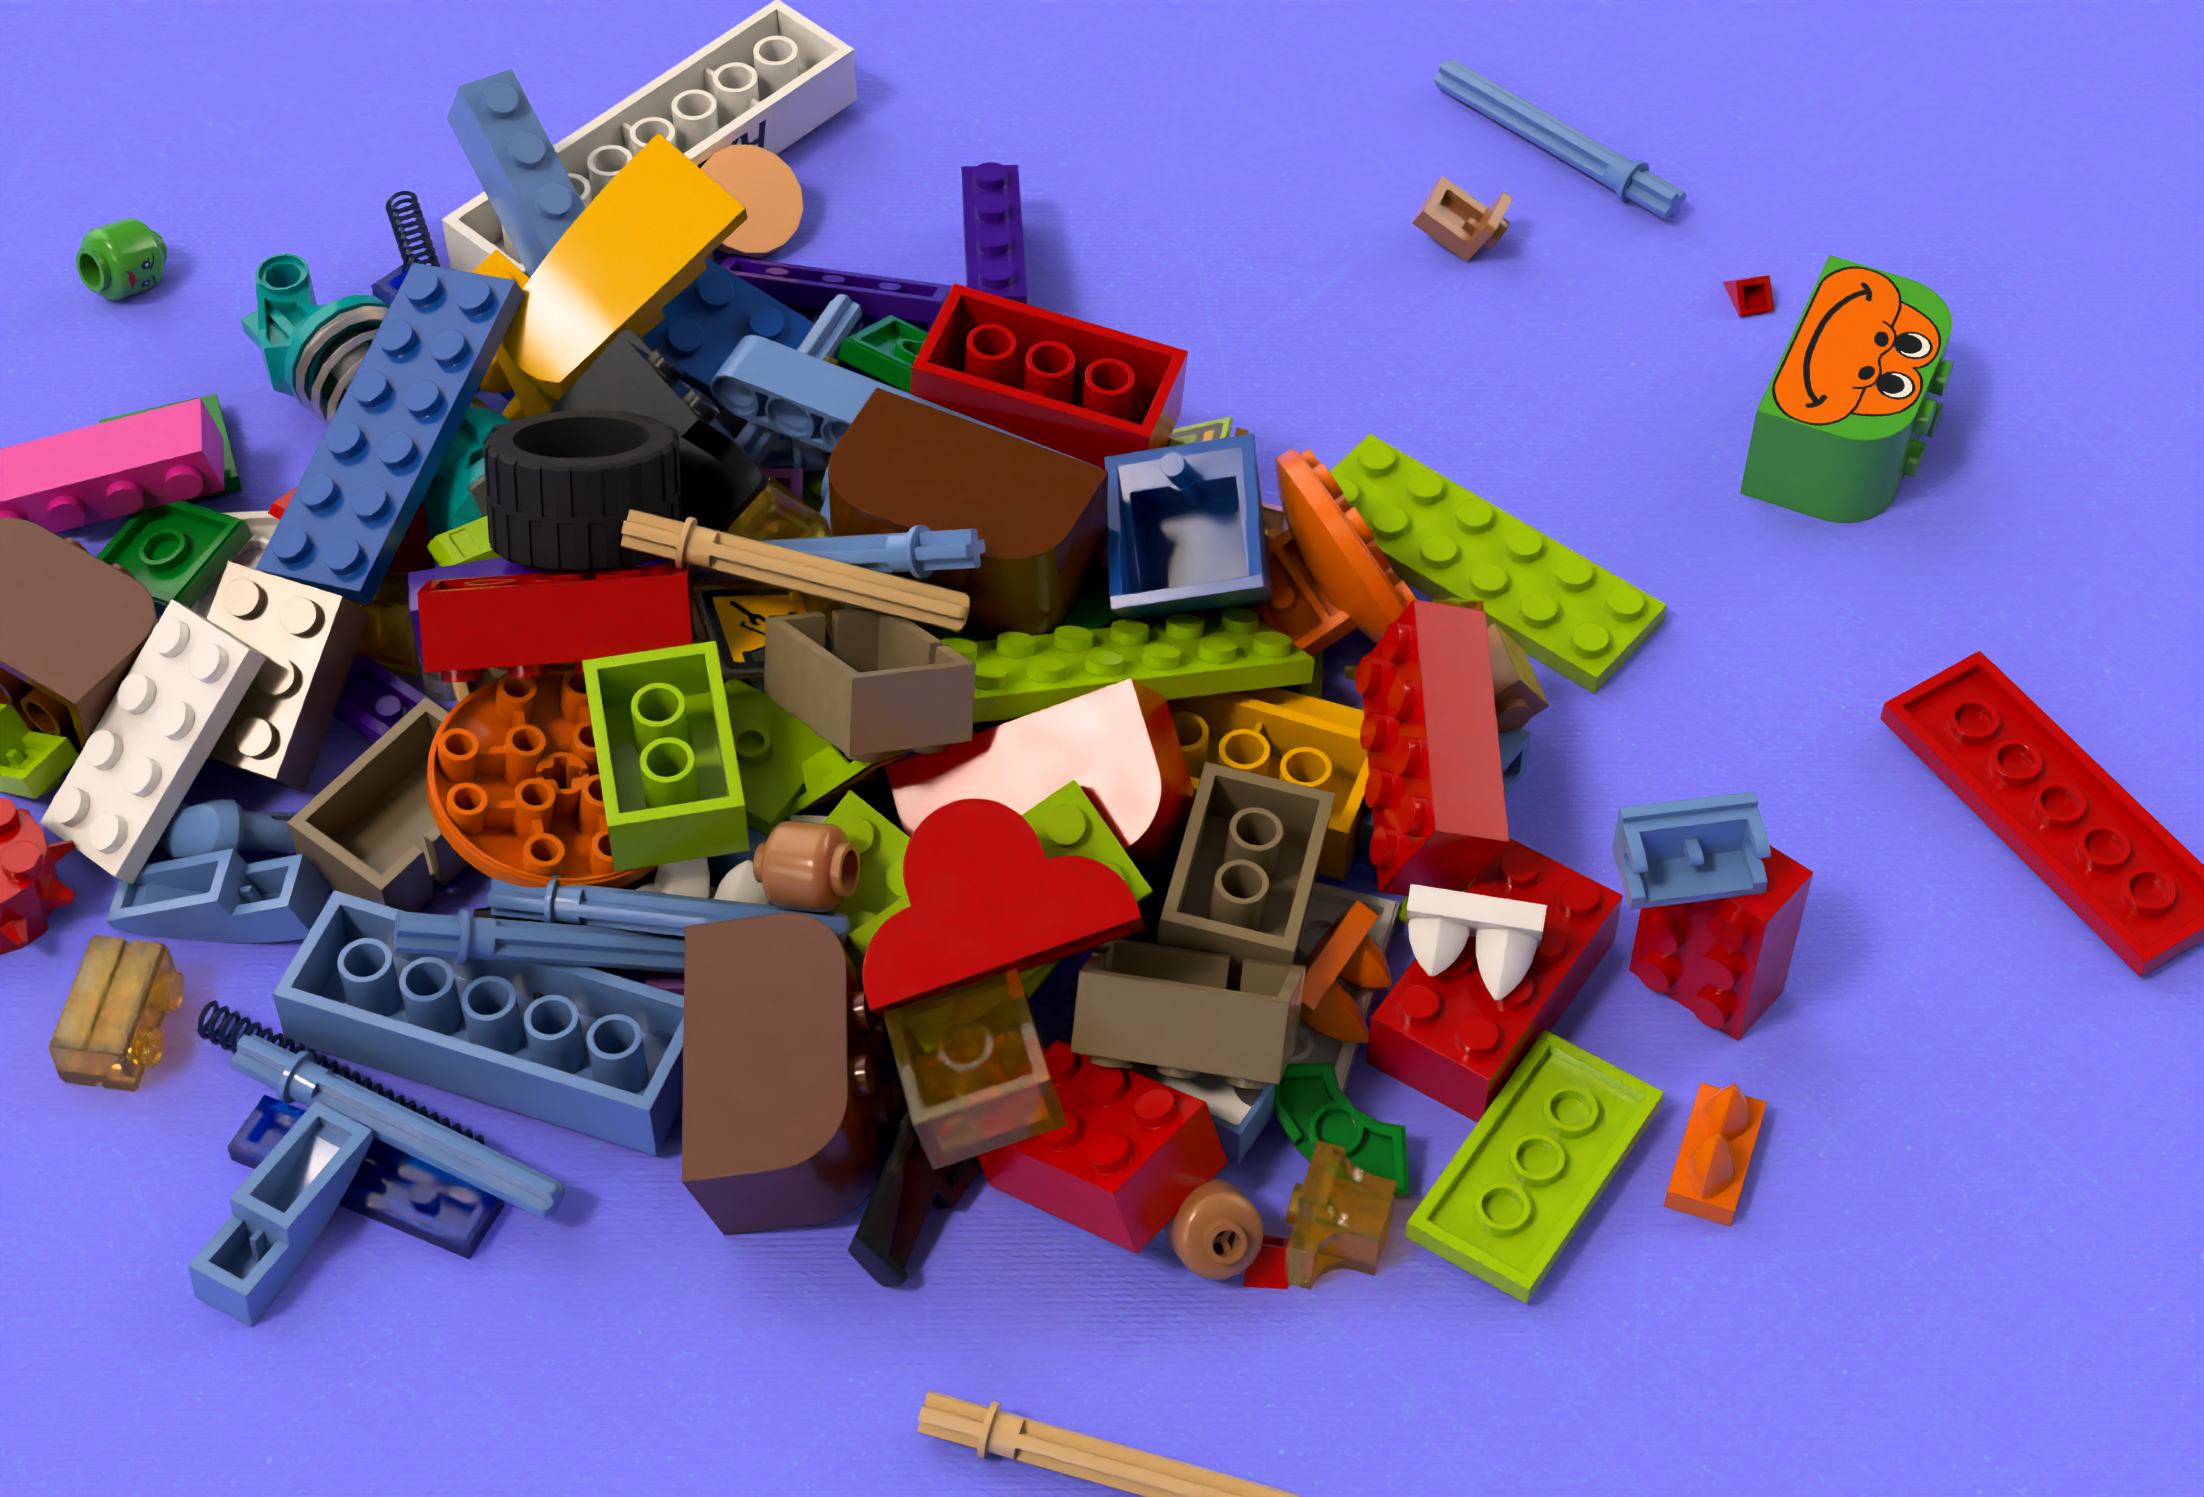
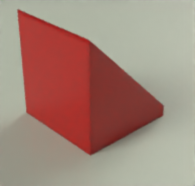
[1723,275,1774,316]
[1243,1235,1292,1289]

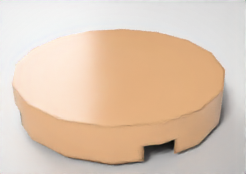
[700,145,804,258]

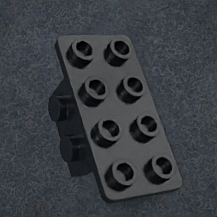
[550,329,768,532]

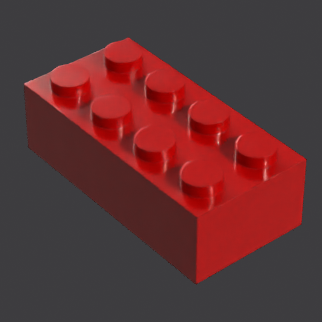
[417,563,695,682]
[1355,599,1509,897]
[1366,838,1623,1123]

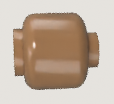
[753,821,861,913]
[1164,1178,1264,1280]

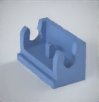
[1612,791,1771,910]

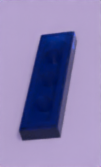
[227,1094,505,1260]

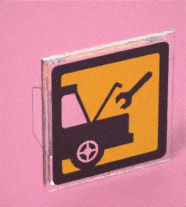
[692,585,832,693]

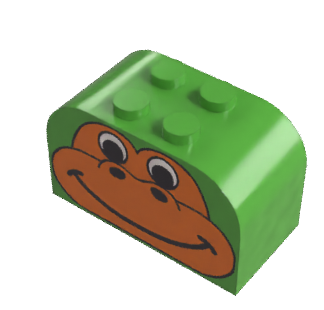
[1740,255,1954,523]

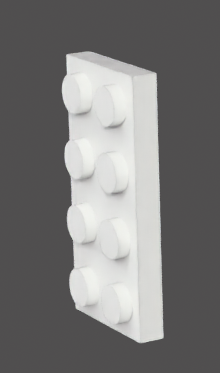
[40,600,266,884]

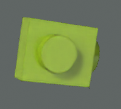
[0,703,79,799]

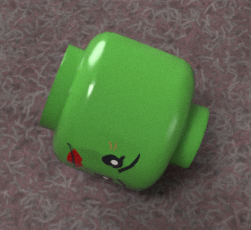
[76,218,167,300]

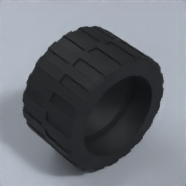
[483,409,682,573]

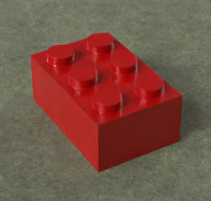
[1629,845,1813,1041]
[965,1040,1228,1254]

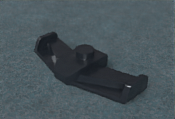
[848,1034,1031,1287]

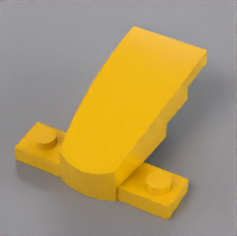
[471,132,748,400]

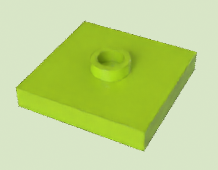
[724,676,840,836]

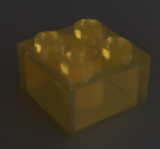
[883,968,1068,1170]

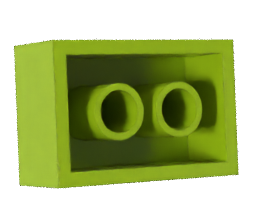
[582,641,750,872]

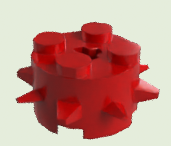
[0,798,76,955]

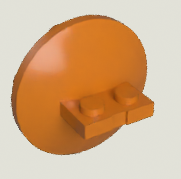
[1252,448,1416,657]
[426,668,659,888]

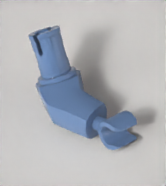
[157,799,296,859]

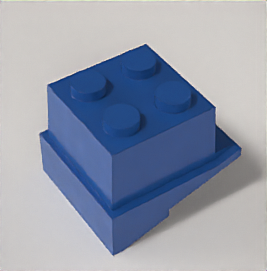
[1104,434,1273,623]

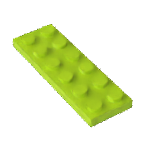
[1329,434,1667,694]
[941,608,1315,723]

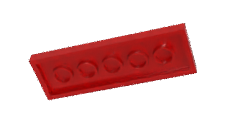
[1880,651,2204,978]

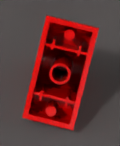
[862,798,1146,1020]

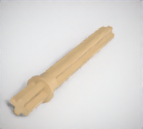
[620,509,970,632]
[917,1390,1301,1497]

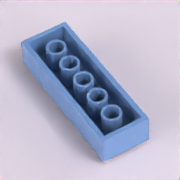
[272,890,684,1156]

